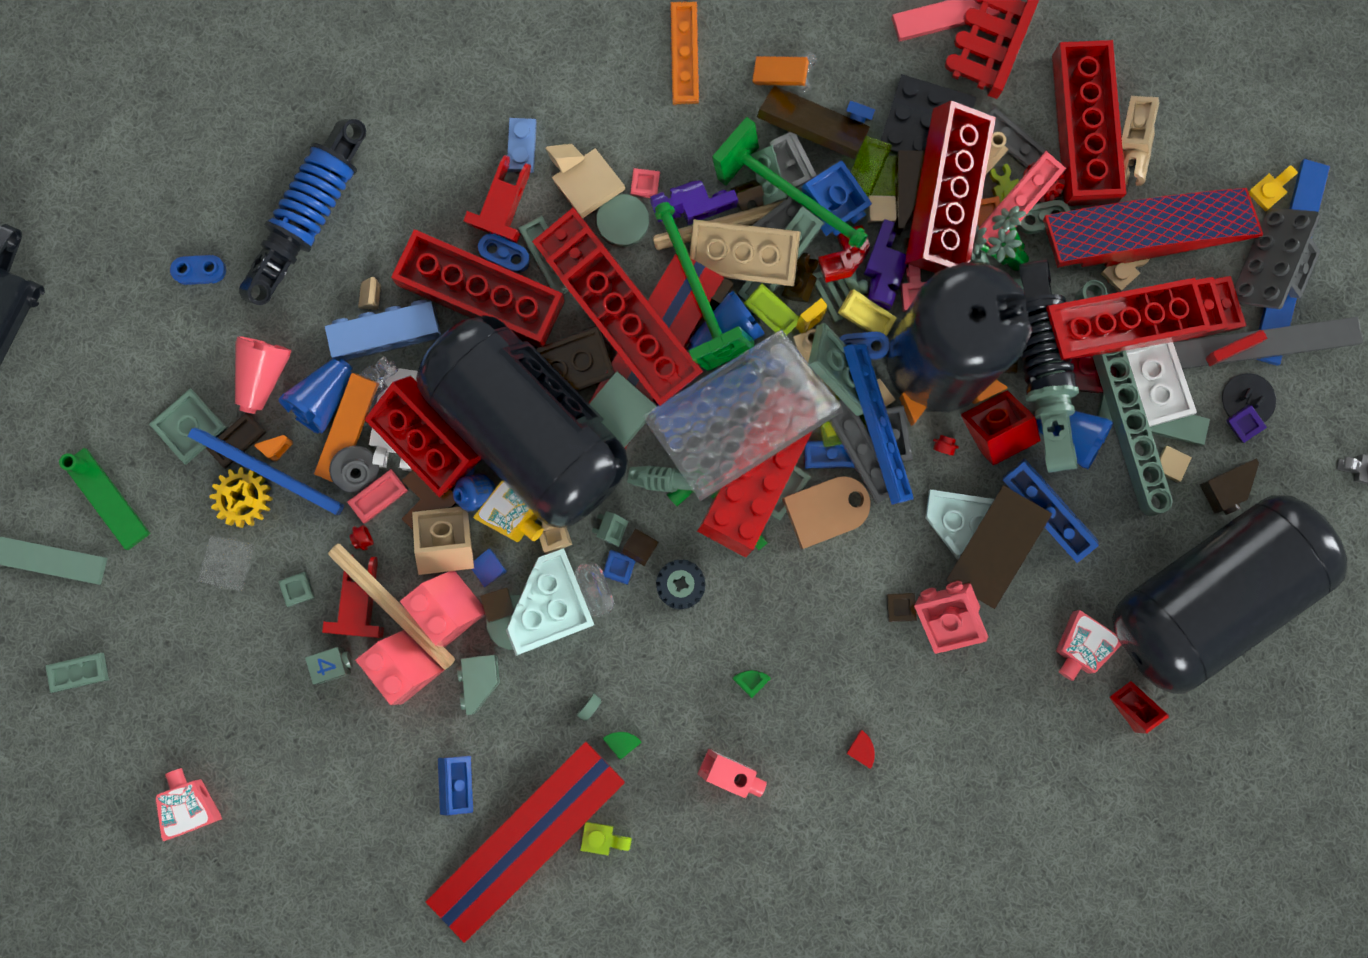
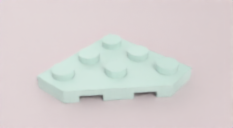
[925,489,994,560]
[506,548,594,656]

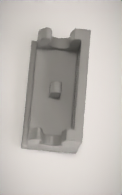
[769,132,817,189]

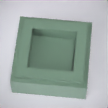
[278,572,315,607]

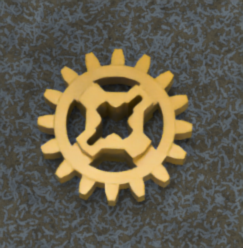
[210,467,273,528]

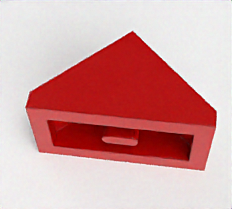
[1109,681,1169,734]

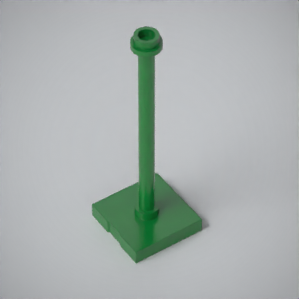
[712,117,868,248]
[655,202,757,371]

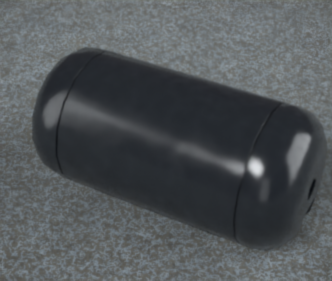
[886,262,1031,413]
[416,315,628,528]
[1112,495,1348,694]

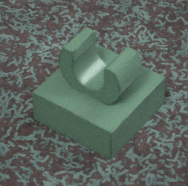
[592,511,629,547]

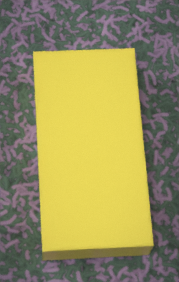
[838,289,897,336]

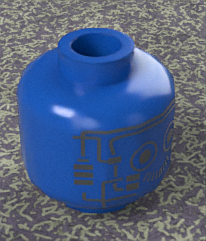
[453,473,496,512]

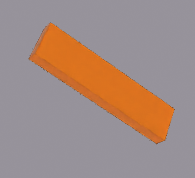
[671,2,699,104]
[314,373,379,482]

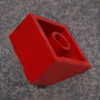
[961,390,1041,466]

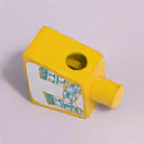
[473,481,544,542]

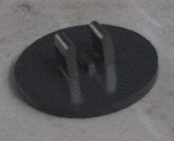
[1222,373,1276,422]

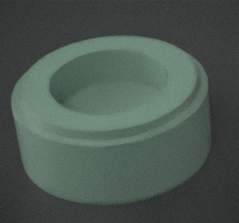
[576,693,602,721]

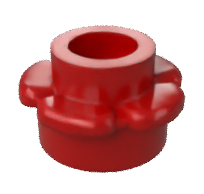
[933,435,959,456]
[349,525,374,551]

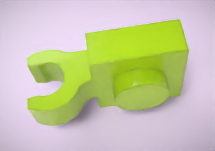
[581,822,632,855]

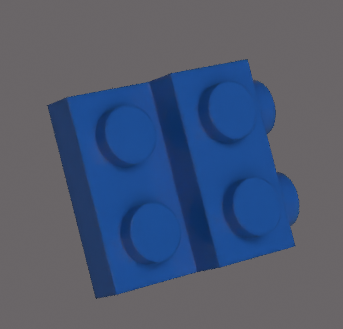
[801,160,872,236]

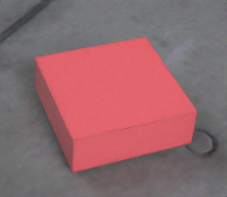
[630,168,660,198]

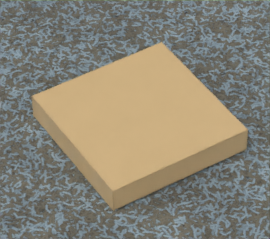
[552,148,626,218]

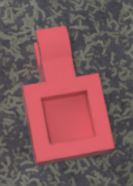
[901,265,926,312]

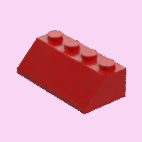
[364,375,481,497]

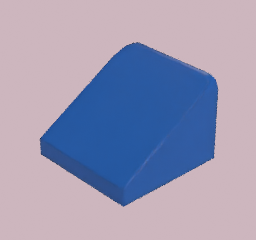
[472,548,507,587]

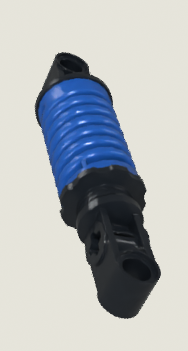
[239,119,366,305]

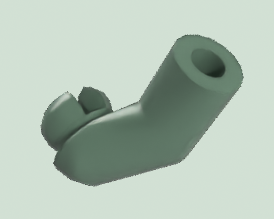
[844,271,869,294]

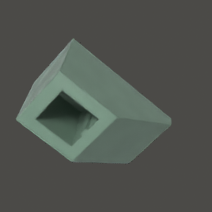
[457,655,500,715]

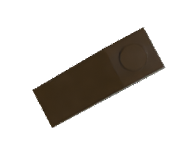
[895,150,925,235]

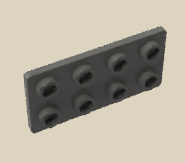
[1235,208,1321,309]

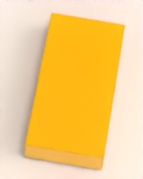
[796,298,827,334]

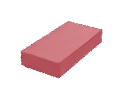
[347,469,408,524]

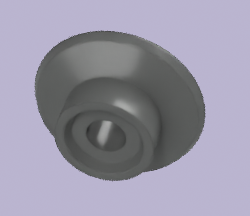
[329,446,379,493]

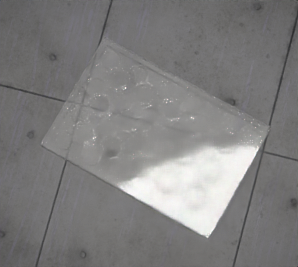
[643,329,843,501]

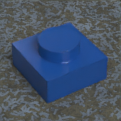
[846,100,876,123]

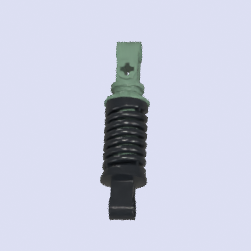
[1019,259,1079,473]

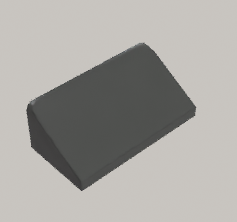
[886,406,913,462]

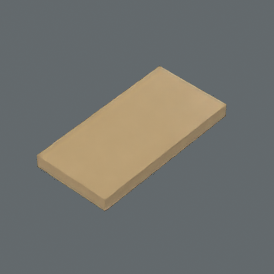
[689,220,801,286]

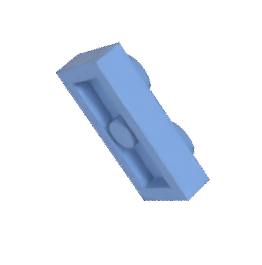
[508,118,537,172]

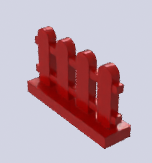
[945,0,1039,99]

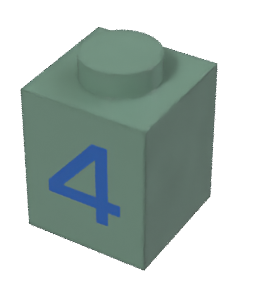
[305,647,353,684]

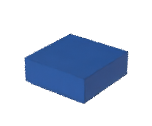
[602,550,636,585]

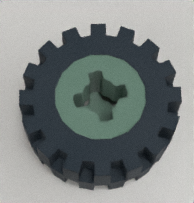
[656,559,705,609]

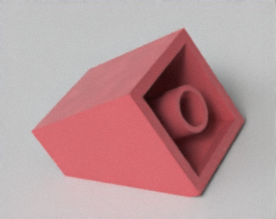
[400,571,485,647]
[356,630,446,705]

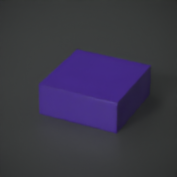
[1226,405,1267,443]

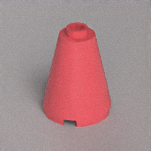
[235,336,291,414]

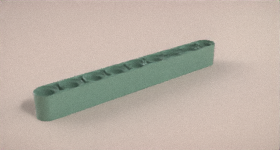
[1075,280,1172,516]

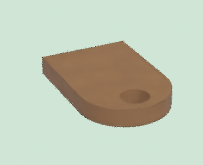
[782,477,870,549]

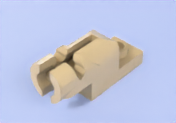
[1122,96,1159,186]

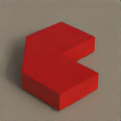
[818,225,870,283]

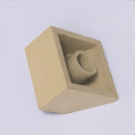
[412,507,474,575]

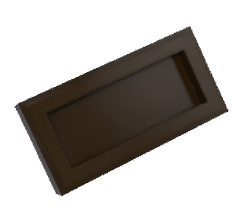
[206,412,267,469]

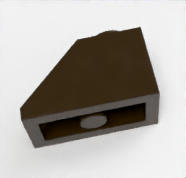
[1200,458,1259,515]

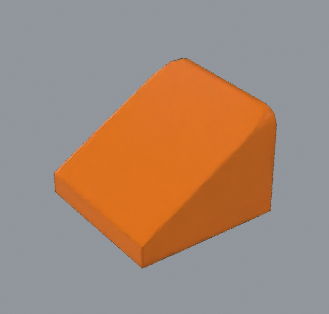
[972,379,1008,404]
[899,393,927,426]
[254,435,293,462]

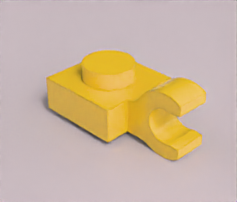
[1248,165,1298,212]

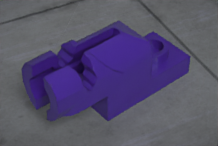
[650,181,738,225]
[864,219,906,310]

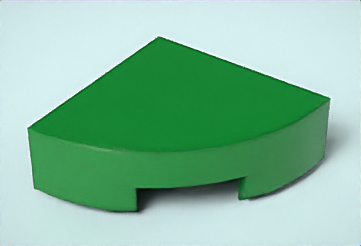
[732,670,771,698]
[603,732,642,760]

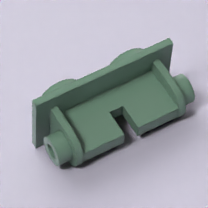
[750,145,787,205]

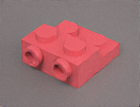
[914,581,988,654]

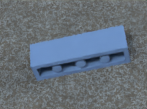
[325,300,441,361]

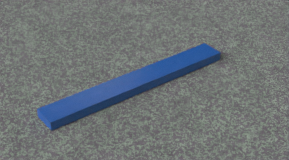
[1256,159,1330,366]

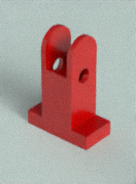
[463,155,531,244]
[322,555,384,638]

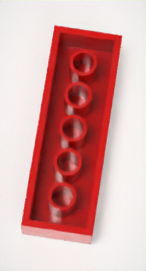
[1052,40,1127,206]
[905,101,996,273]
[391,229,565,347]
[697,384,823,558]

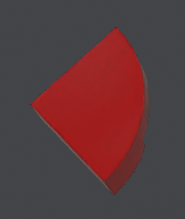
[846,730,875,769]

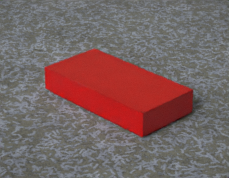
[1205,330,1268,366]

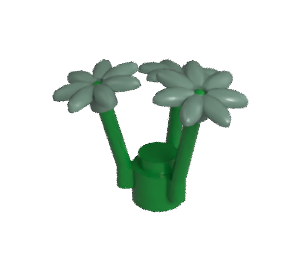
[972,206,1029,271]

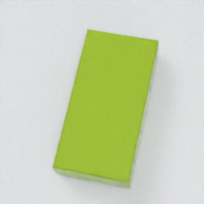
[744,283,799,339]

